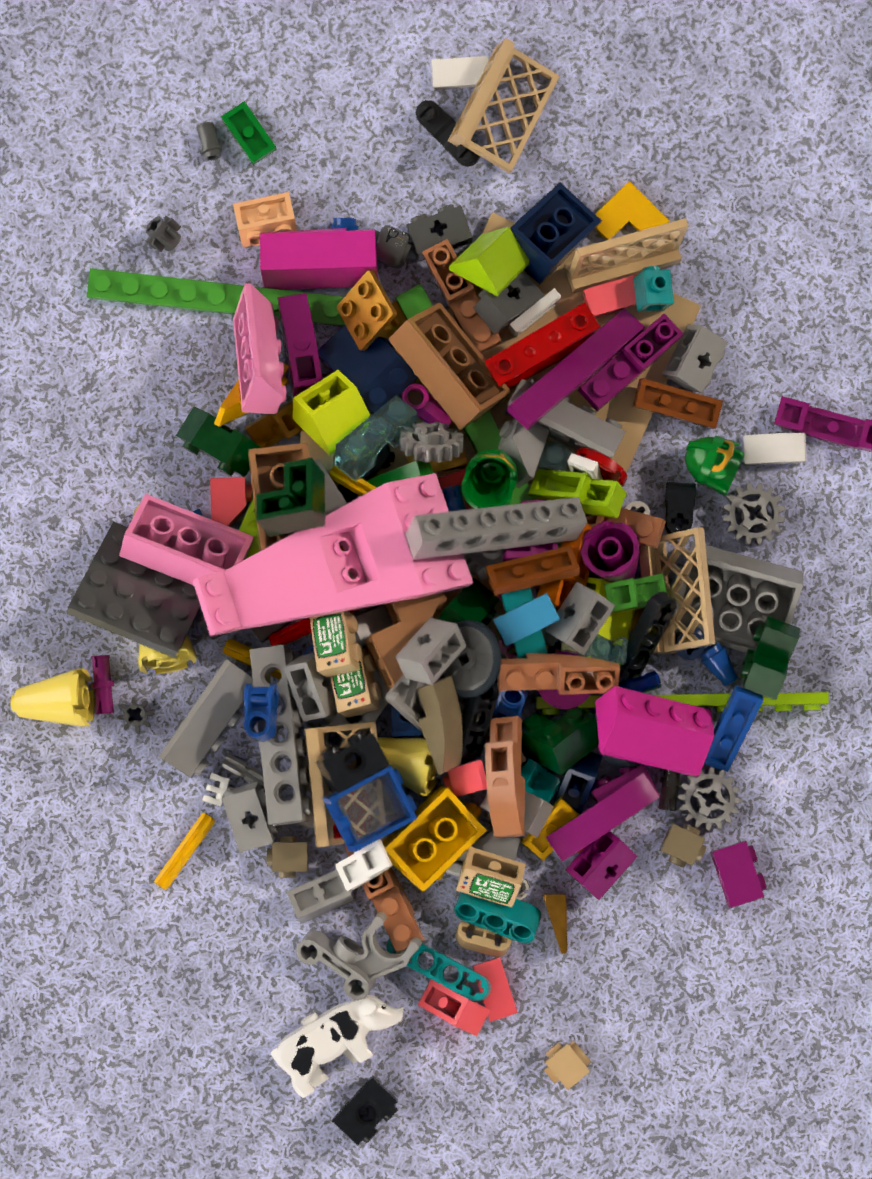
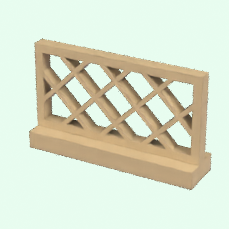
[448,38,560,173]
[564,218,689,293]
[639,527,715,655]
[304,722,387,847]

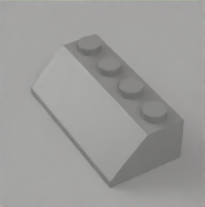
[505,379,626,459]
[158,659,253,778]

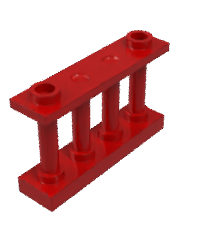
[484,302,600,390]

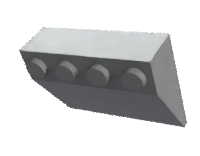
[673,541,804,653]

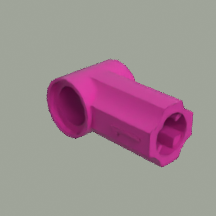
[401,383,452,425]

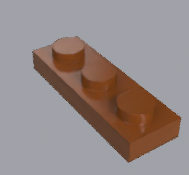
[632,378,723,429]
[486,545,580,596]

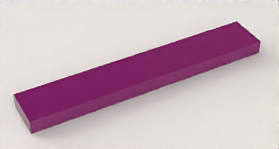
[507,308,645,430]

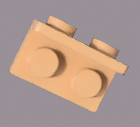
[233,192,297,247]

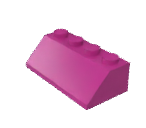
[595,686,714,777]

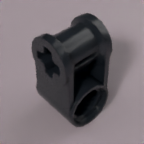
[665,482,696,534]

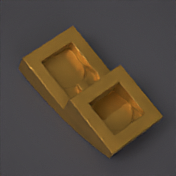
[244,401,303,448]

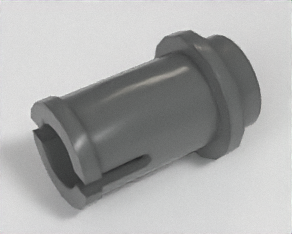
[196,122,223,161]

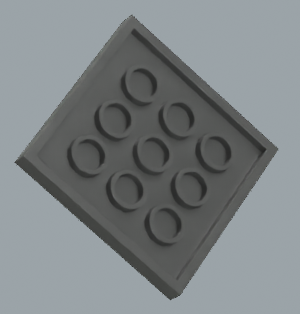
[66,521,201,659]

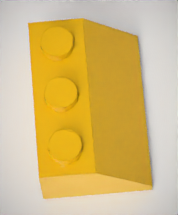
[382,786,487,892]

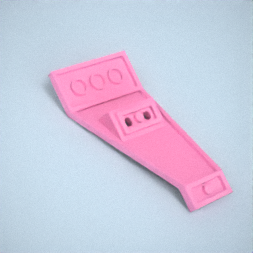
[193,473,473,636]

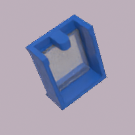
[322,766,417,852]

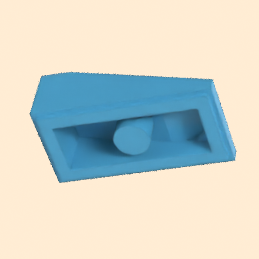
[493,593,560,646]

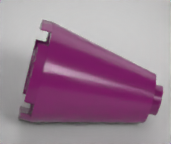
[581,521,640,582]

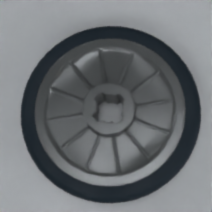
[440,620,501,698]

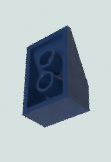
[510,182,602,285]
[318,325,418,416]

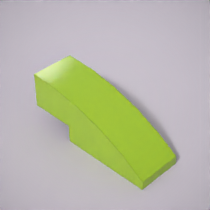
[528,469,627,518]

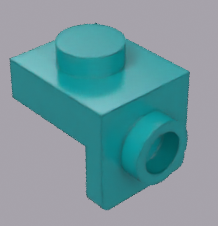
[521,758,562,803]

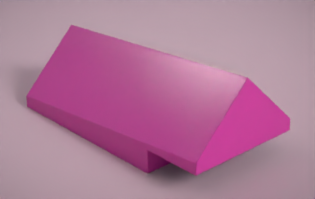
[260,228,379,290]

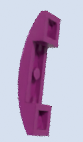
[774,396,872,452]
[546,772,660,862]

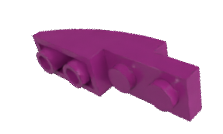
[277,293,322,397]
[578,313,684,412]

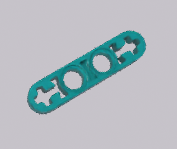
[386,938,491,1001]

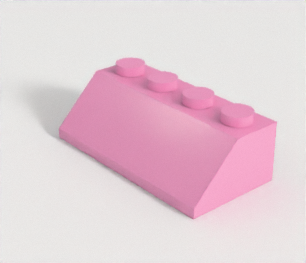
[233,283,286,414]
[120,494,254,585]

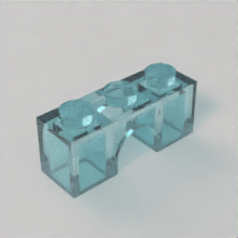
[334,395,418,482]

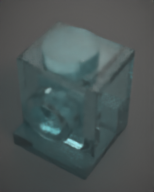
[536,441,571,471]

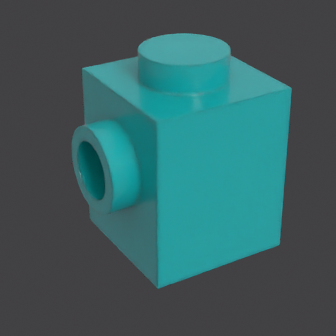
[633,266,674,312]

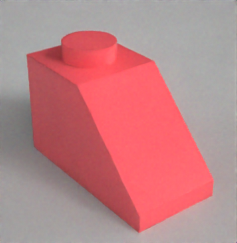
[210,477,253,527]
[442,760,487,797]
[418,979,490,1036]

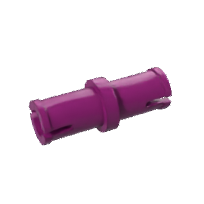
[91,655,115,714]

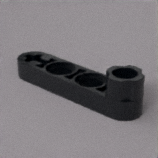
[609,591,677,690]
[461,653,507,759]

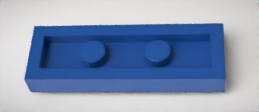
[704,685,764,772]

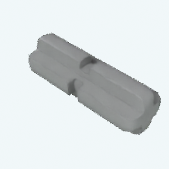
[222,754,264,789]

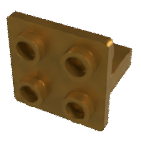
[336,270,401,351]

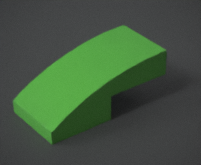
[604,574,668,613]

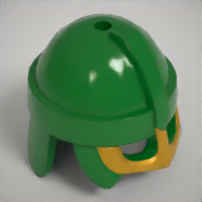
[685,435,744,497]
[461,449,517,509]

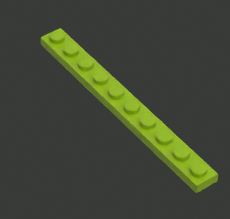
[535,692,829,715]

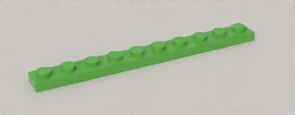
[87,268,345,327]

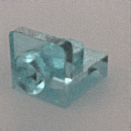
[580,634,628,666]

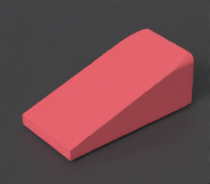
[582,274,637,319]
[472,957,518,1022]

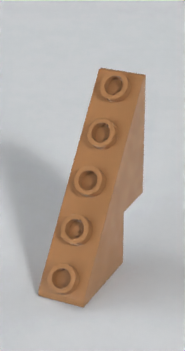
[364,592,447,691]

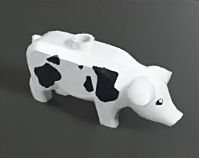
[271,995,404,1098]

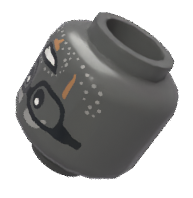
[375,225,413,268]

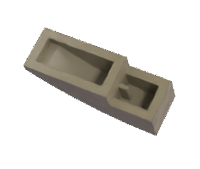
[416,676,463,775]

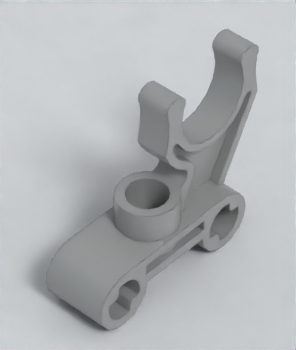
[296,912,422,1000]

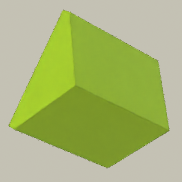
[449,227,529,296]

